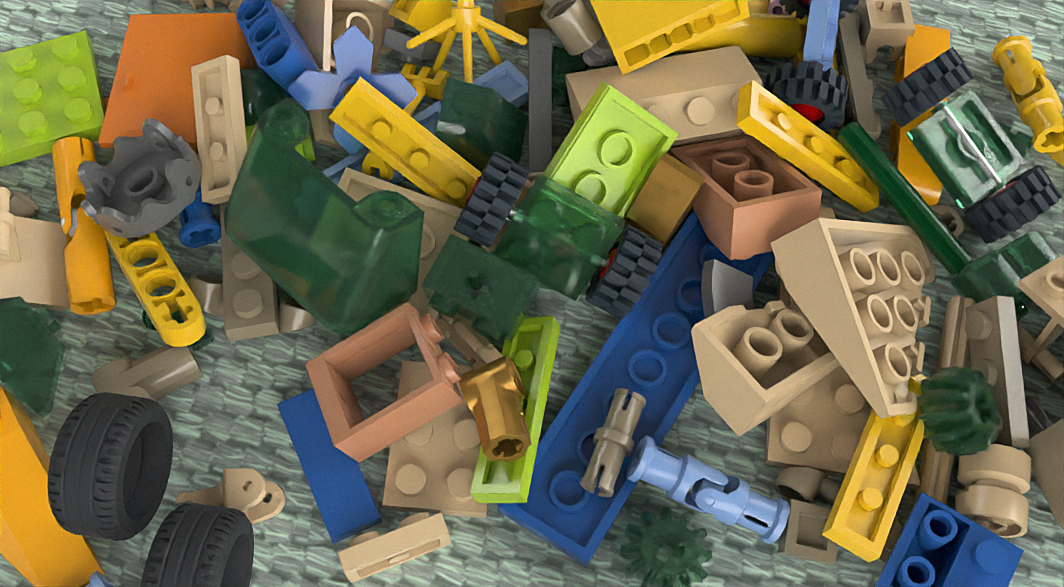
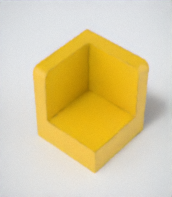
[388,0,457,45]

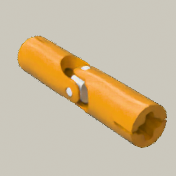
[52,136,116,316]

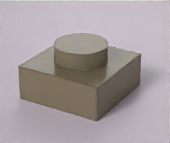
[777,499,838,565]

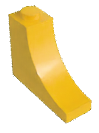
[588,0,750,75]

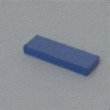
[277,388,382,544]

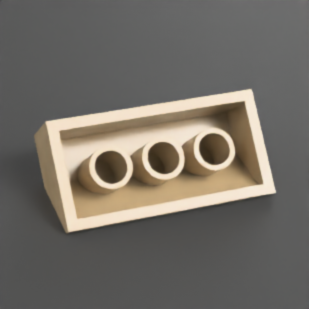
[565,45,763,148]

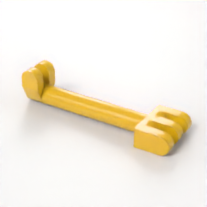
[362,62,449,181]

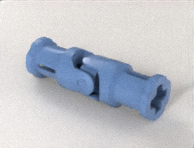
[626,435,790,544]

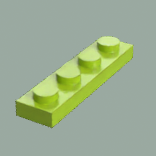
[470,316,561,503]

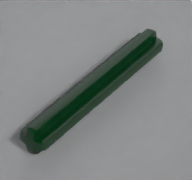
[836,121,973,275]

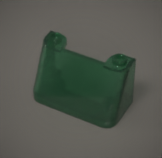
[223,98,424,335]

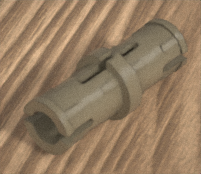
[580,388,646,497]

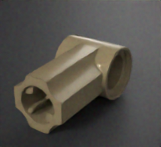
[540,0,603,56]
[91,344,204,401]

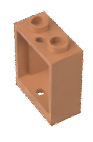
[305,302,464,463]

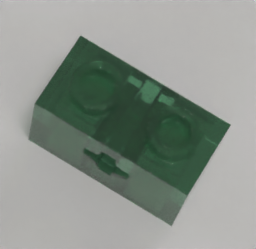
[421,233,540,342]

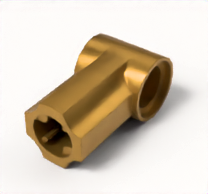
[459,355,532,463]

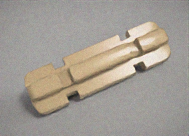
[437,309,503,369]

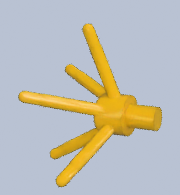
[406,0,528,88]

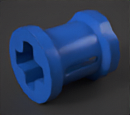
[179,186,221,248]

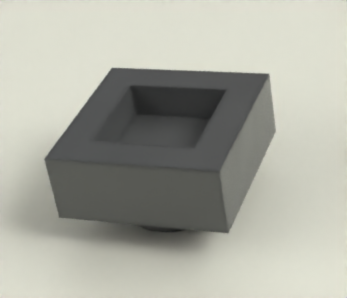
[382,28,441,65]

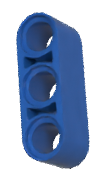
[236,0,319,96]

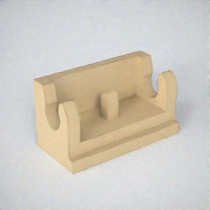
[855,0,915,64]

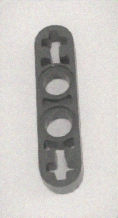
[528,28,552,173]

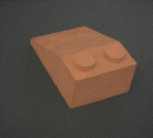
[669,134,822,260]

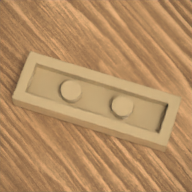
[191,55,251,205]

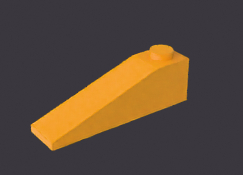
[0,386,105,587]

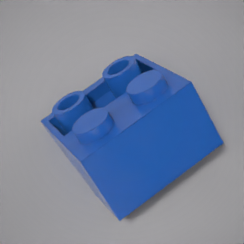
[874,492,1024,587]

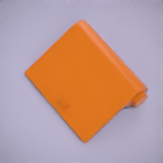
[98,13,257,155]

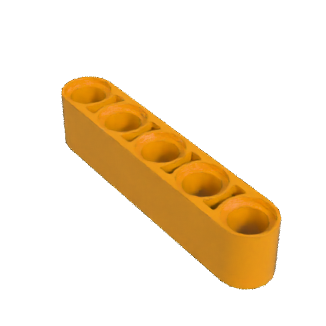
[885,23,950,207]

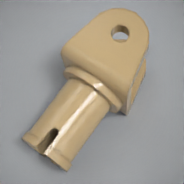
[176,468,286,524]

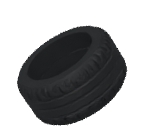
[47,392,173,541]
[140,503,254,587]

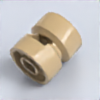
[954,443,1031,538]

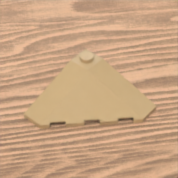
[770,218,936,419]

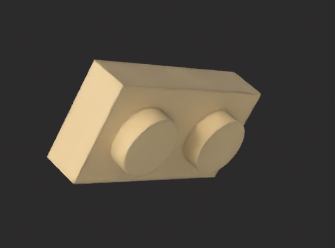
[338,512,451,583]

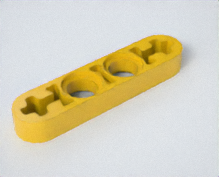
[104,230,206,347]

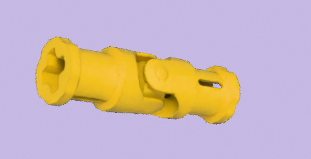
[991,35,1064,153]

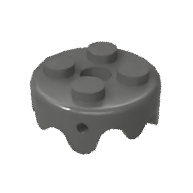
[78,118,202,238]

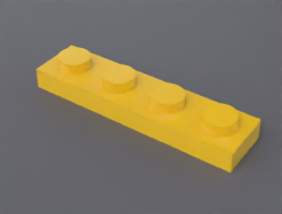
[328,77,482,209]
[736,80,879,214]
[822,374,942,563]

